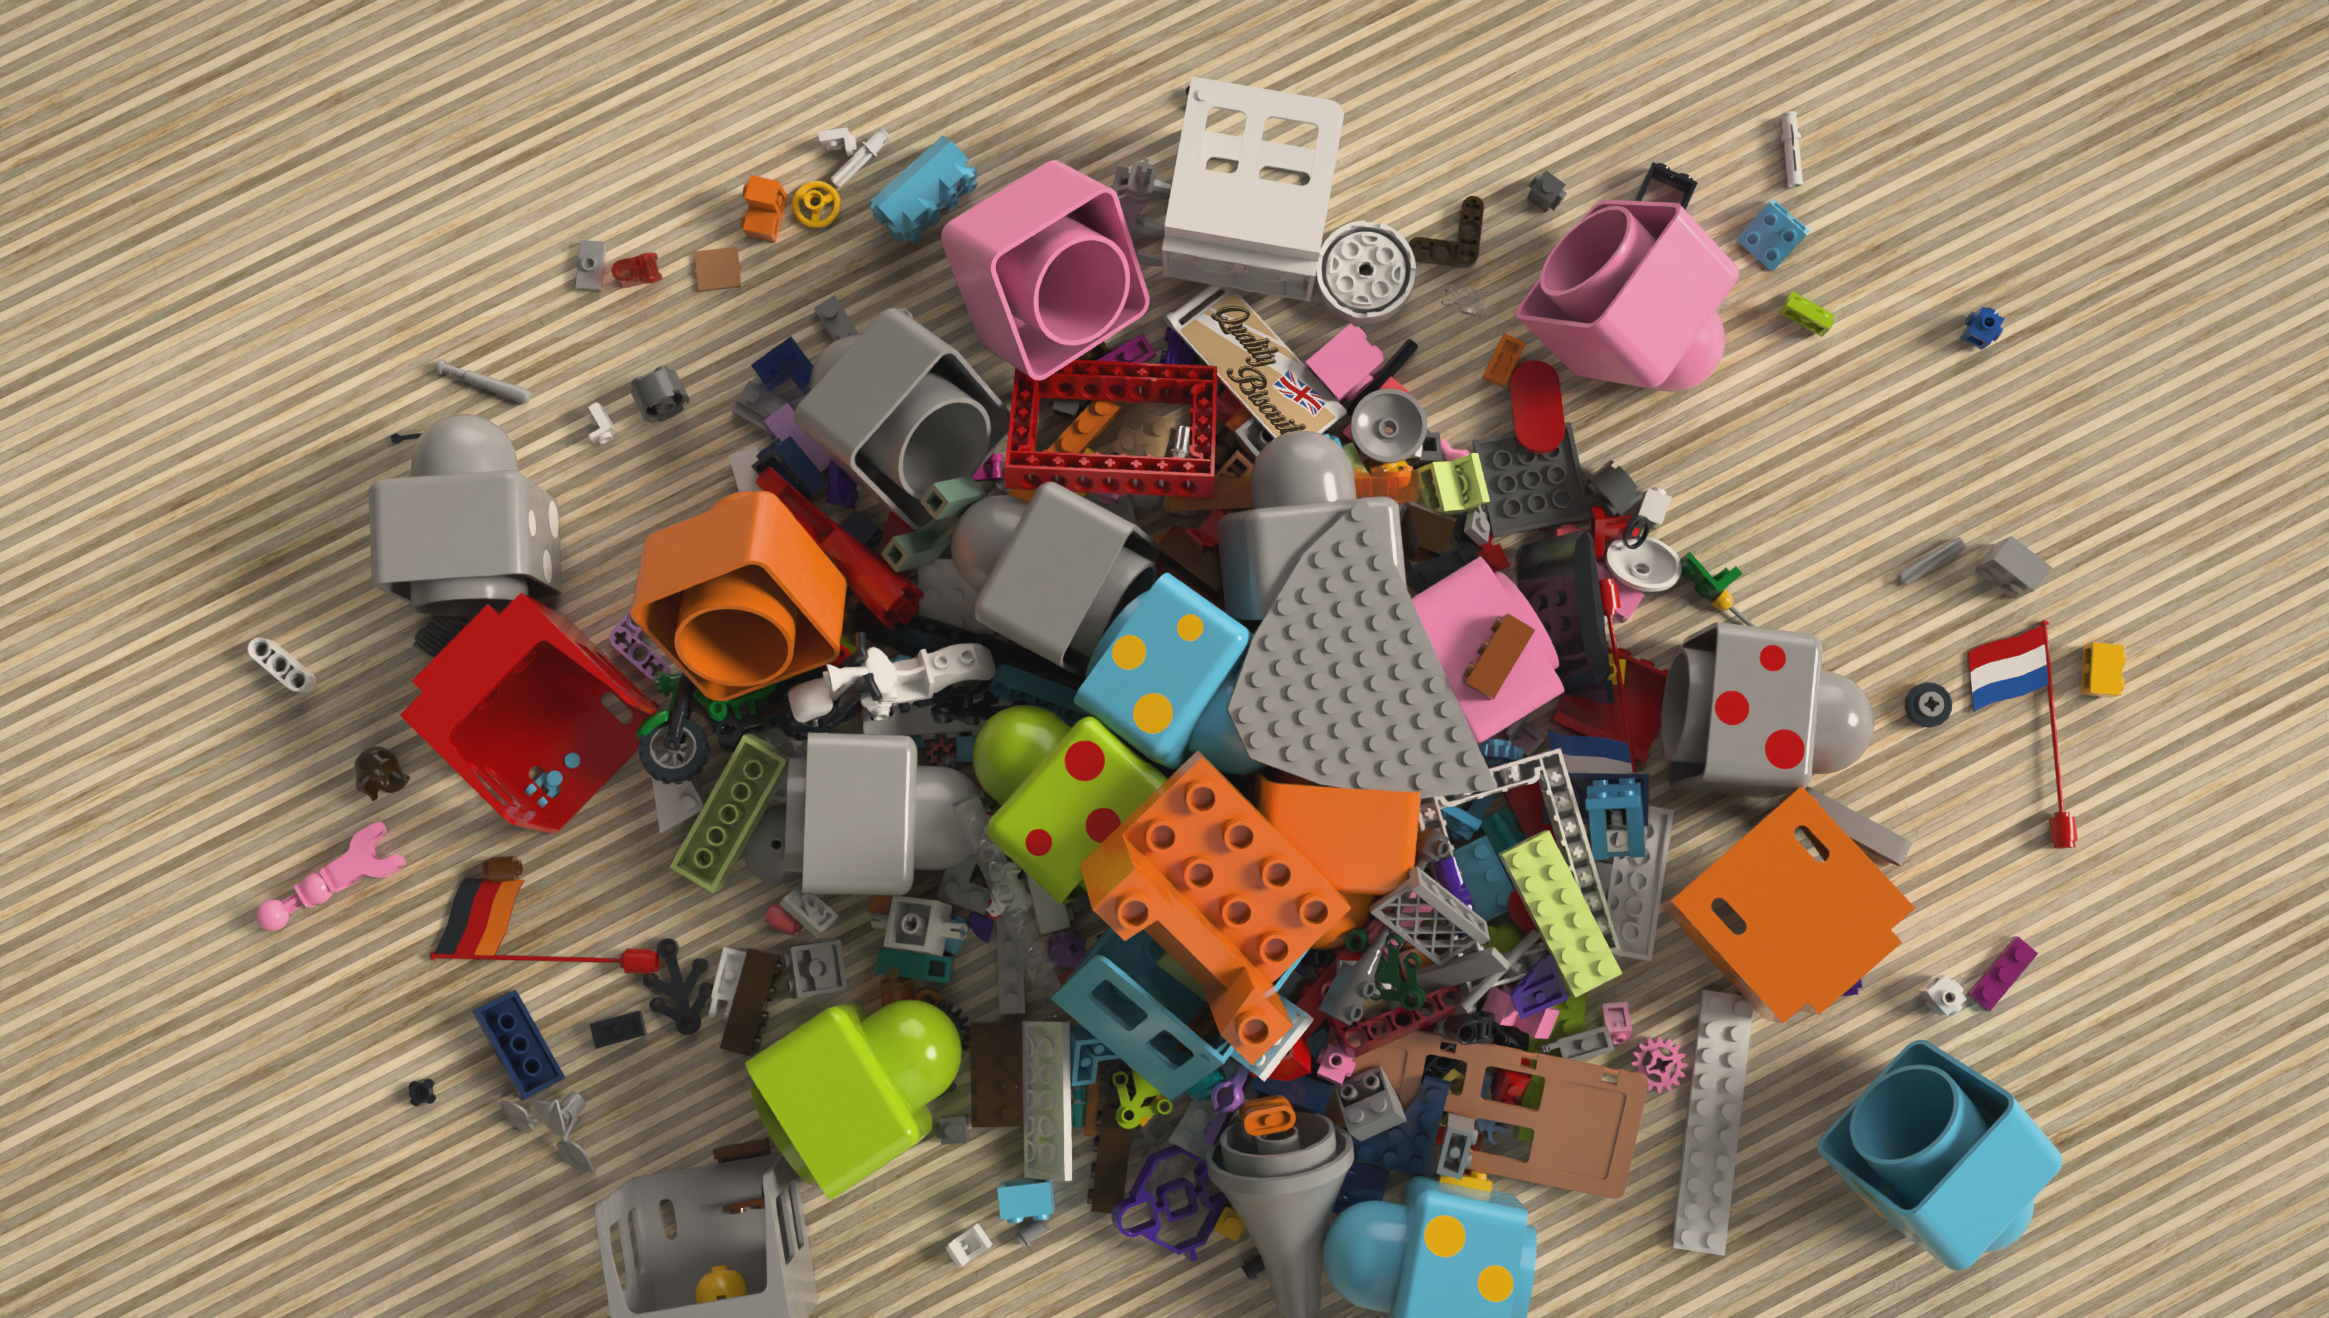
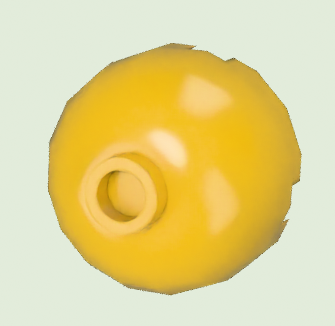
[695,1265,748,1304]

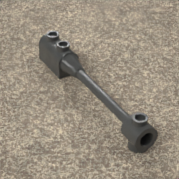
[1319,826,1450,1026]

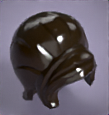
[354,746,410,801]

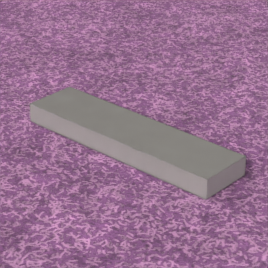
[1417,947,1510,993]

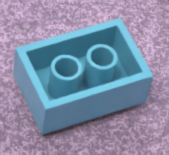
[1453,835,1513,921]

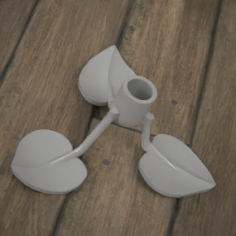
[499,1091,597,1172]

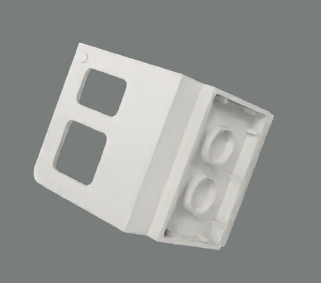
[1162,77,1344,302]

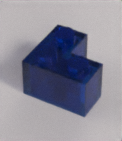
[751,336,813,396]

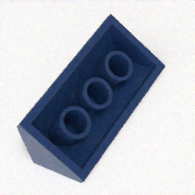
[472,990,565,1101]

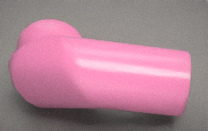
[1441,439,1471,461]

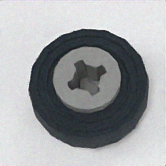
[1905,682,1952,728]

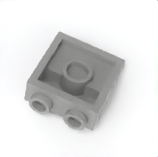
[783,939,848,999]

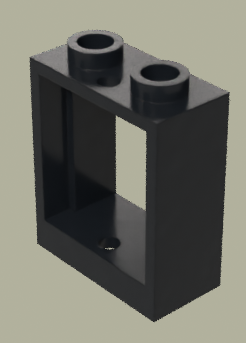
[1634,162,1698,210]

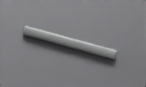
[1460,929,1541,1011]

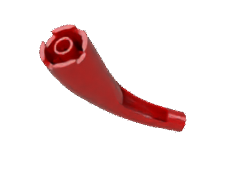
[755,467,924,629]

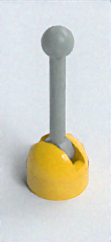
[1710,589,1761,628]

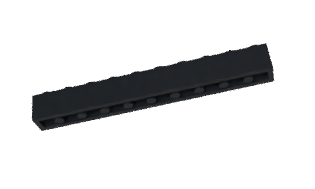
[850,601,1085,691]

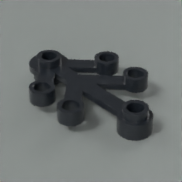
[930,691,1028,726]
[643,938,714,1035]

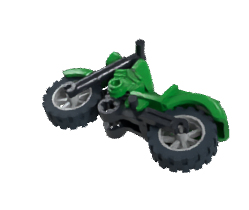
[635,667,831,785]

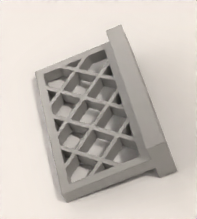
[1369,866,1490,967]

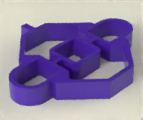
[1111,1145,1228,1262]

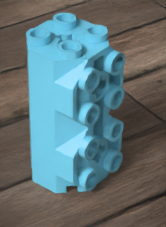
[869,135,978,243]

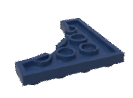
[1339,1075,1450,1177]

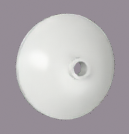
[1606,535,1682,592]

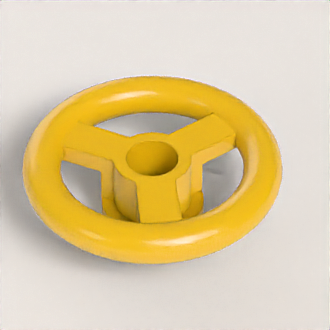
[792,181,841,229]

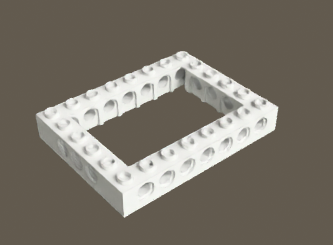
[1418,748,1621,994]

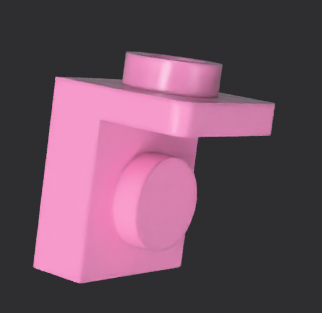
[1601,1002,1632,1044]

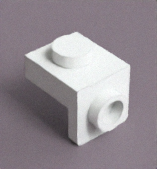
[945,1223,993,1268]

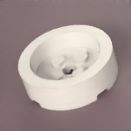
[1315,221,1416,325]

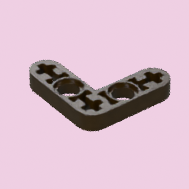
[1408,196,1484,268]

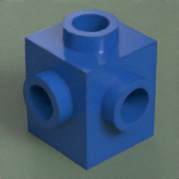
[1960,307,2004,350]

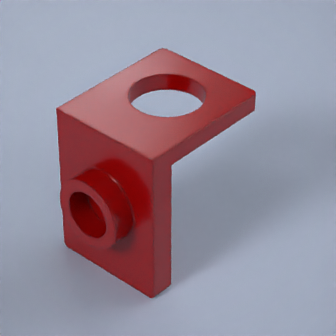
[1185,508,1225,550]

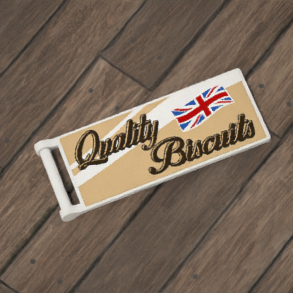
[1163,285,1347,439]

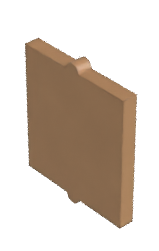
[694,247,742,292]

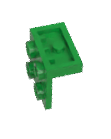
[1680,552,1743,600]

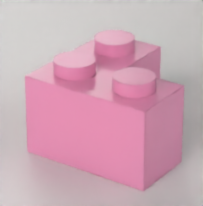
[1482,983,1560,1039]

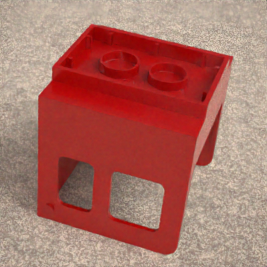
[400,593,661,834]

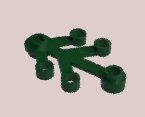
[1345,928,1425,1011]

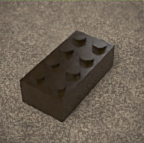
[970,1020,1024,1128]

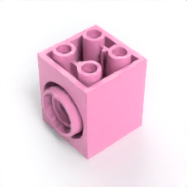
[1305,323,1384,405]

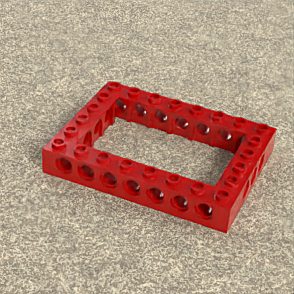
[1005,360,1217,498]

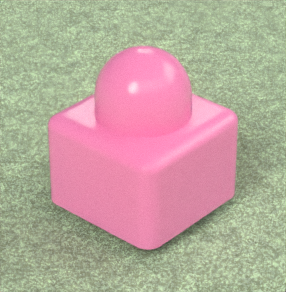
[941,160,1149,380]
[1516,200,1739,392]
[1411,557,1564,744]

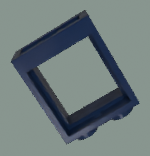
[751,436,829,500]

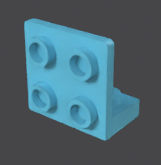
[1736,199,1810,271]

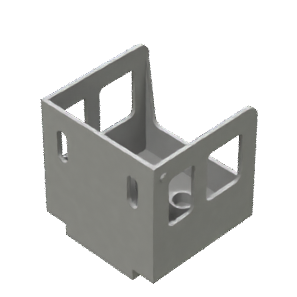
[595,1152,818,1318]

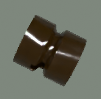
[1215,426,1243,471]

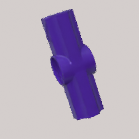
[1432,856,1473,938]

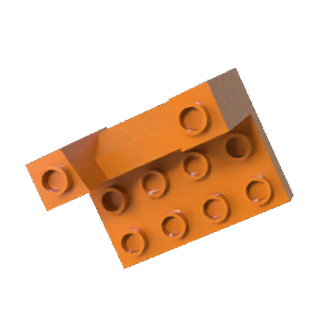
[1080,751,1351,1065]

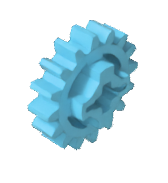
[1477,738,1524,767]

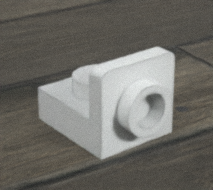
[818,127,857,159]
[588,402,618,444]

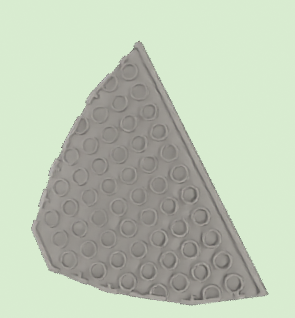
[1226,497,1497,799]

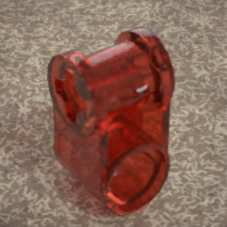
[611,252,663,288]

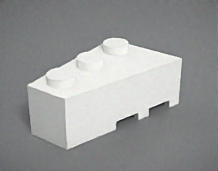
[651,750,707,834]

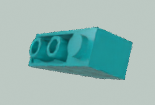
[876,948,955,983]

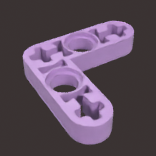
[609,610,671,681]

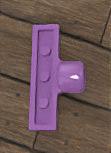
[1202,1062,1252,1147]

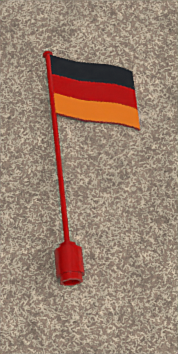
[429,878,660,974]

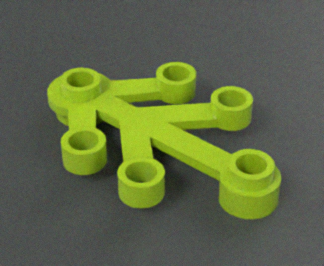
[1112,1068,1172,1129]

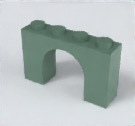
[881,475,986,573]

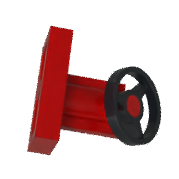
[1591,506,1650,563]

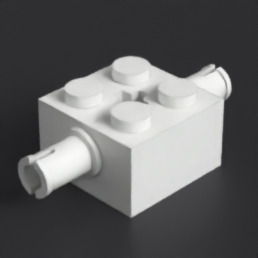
[871,895,968,956]

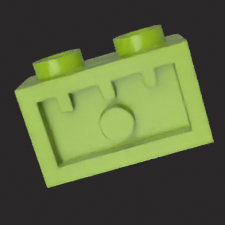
[1779,291,1835,337]

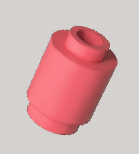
[765,903,804,936]

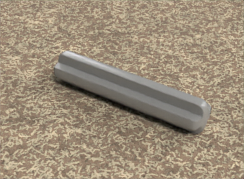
[1897,538,1966,585]

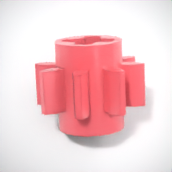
[925,738,957,767]

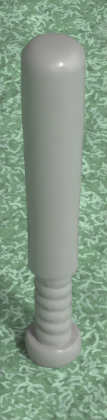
[435,359,531,404]

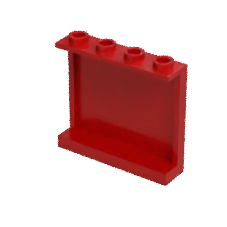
[1549,642,1669,765]

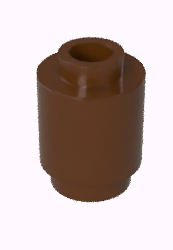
[482,855,523,883]

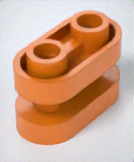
[1239,1095,1296,1136]

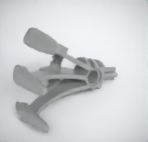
[1112,159,1172,267]

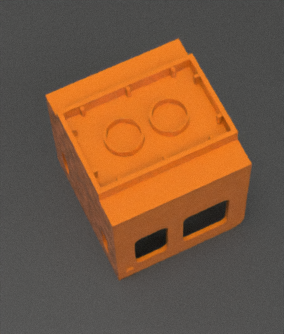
[1660,786,1915,1024]

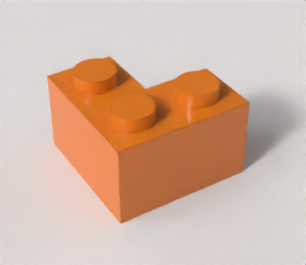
[741,175,788,243]

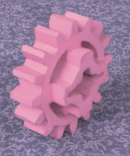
[1629,1036,1687,1093]

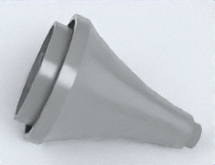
[1206,1110,1354,1318]

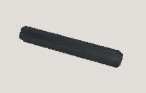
[1347,339,1418,417]

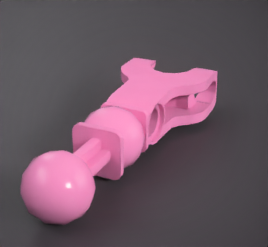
[255,822,406,932]

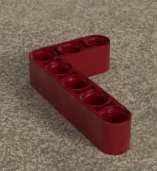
[1318,981,1461,1058]

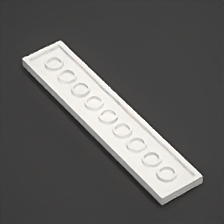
[1671,990,1753,1256]

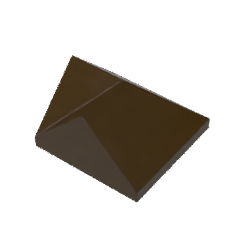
[1400,501,1457,563]

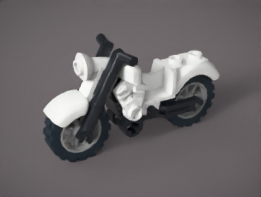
[786,632,996,732]

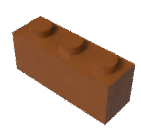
[1463,613,1535,700]

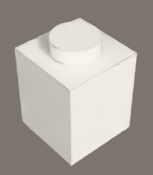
[1635,487,1672,529]

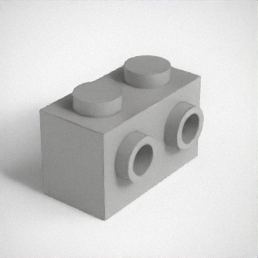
[1436,1113,1478,1180]

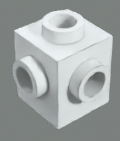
[1919,975,1967,1016]

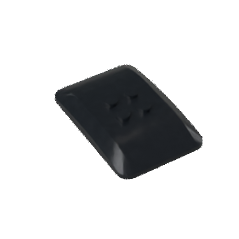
[1515,531,1610,690]

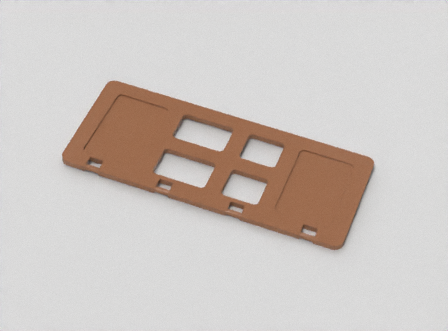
[1318,1018,1648,1199]

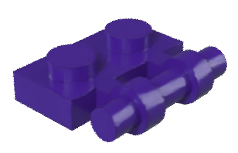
[827,458,859,510]

